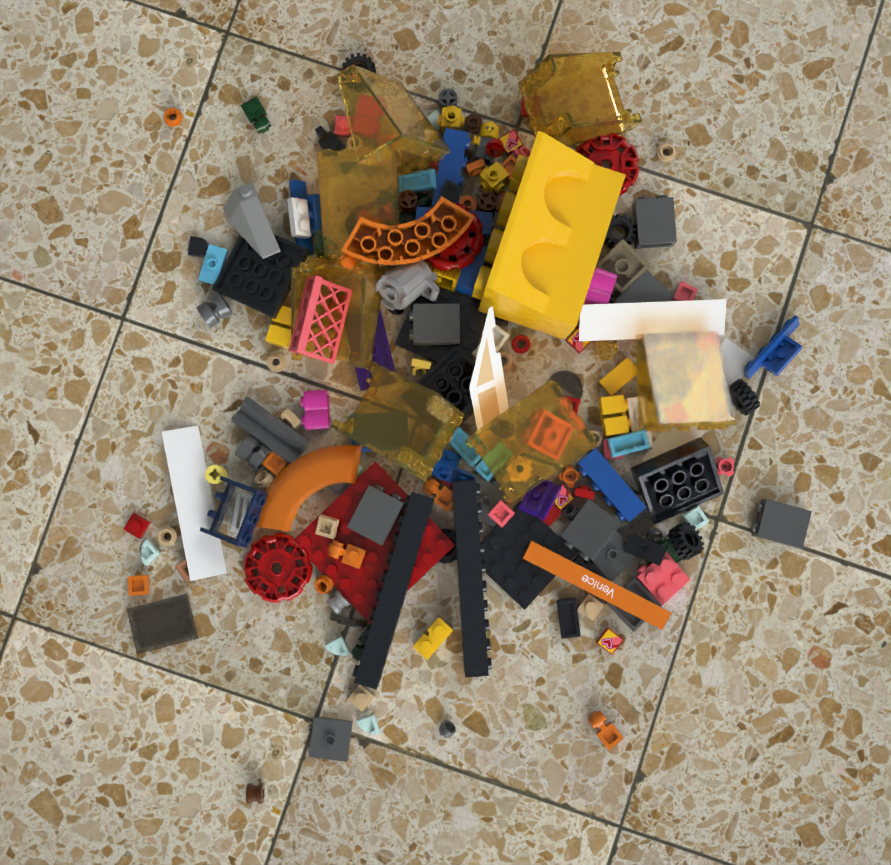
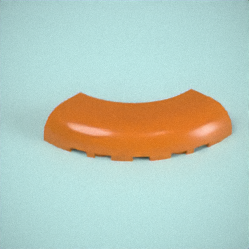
[341,196,475,265]
[255,445,362,532]

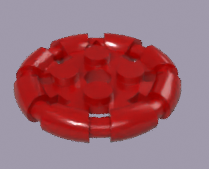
[575,132,640,196]
[424,203,484,271]
[243,533,312,603]

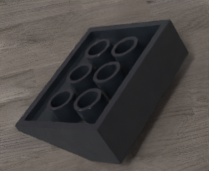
[401,345,475,442]
[630,437,724,524]

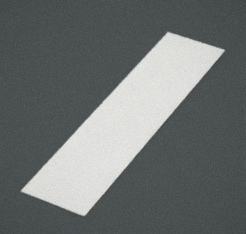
[579,299,727,341]
[642,338,755,462]
[162,426,227,581]

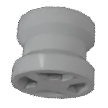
[326,590,350,615]

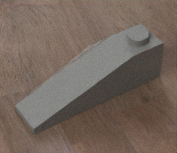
[223,182,281,259]

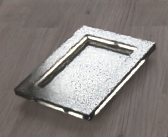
[127,593,198,654]

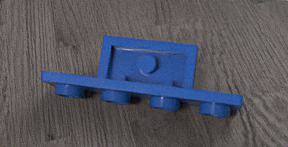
[289,179,324,256]
[744,315,802,379]
[398,441,475,484]

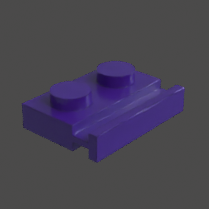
[519,475,562,521]

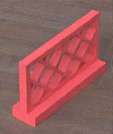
[288,275,352,364]

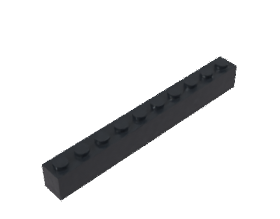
[451,479,492,678]
[352,492,435,690]

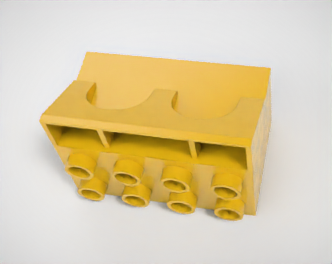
[472,131,626,340]

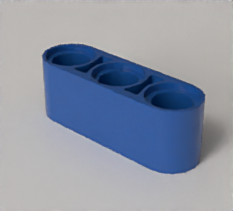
[455,244,488,297]

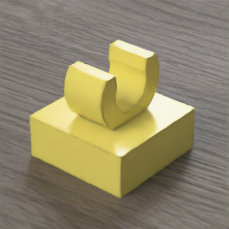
[411,357,432,376]

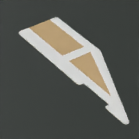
[469,307,510,433]

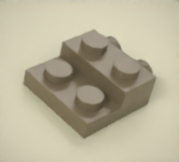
[596,239,650,294]

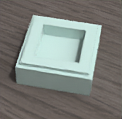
[682,505,709,530]

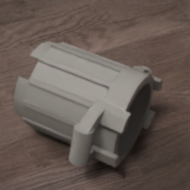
[375,260,440,310]

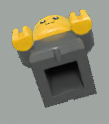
[473,121,503,166]

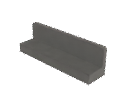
[231,396,309,464]

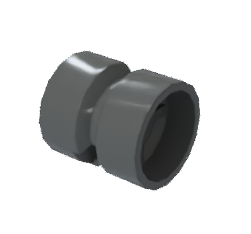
[196,293,233,328]
[235,435,272,471]

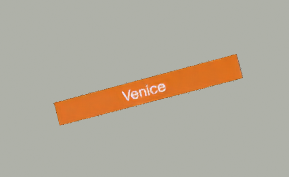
[522,540,671,630]

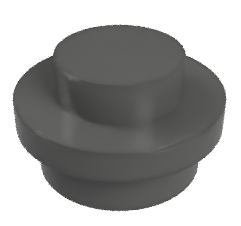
[329,483,348,494]

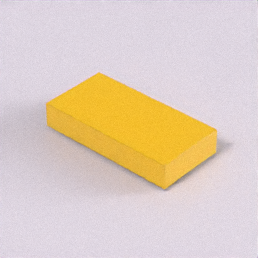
[598,357,640,396]

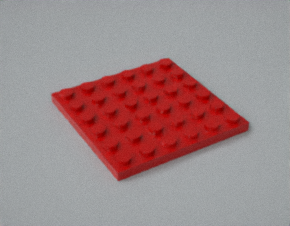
[294,461,455,625]

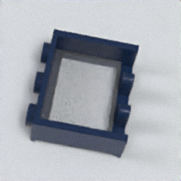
[199,476,268,548]

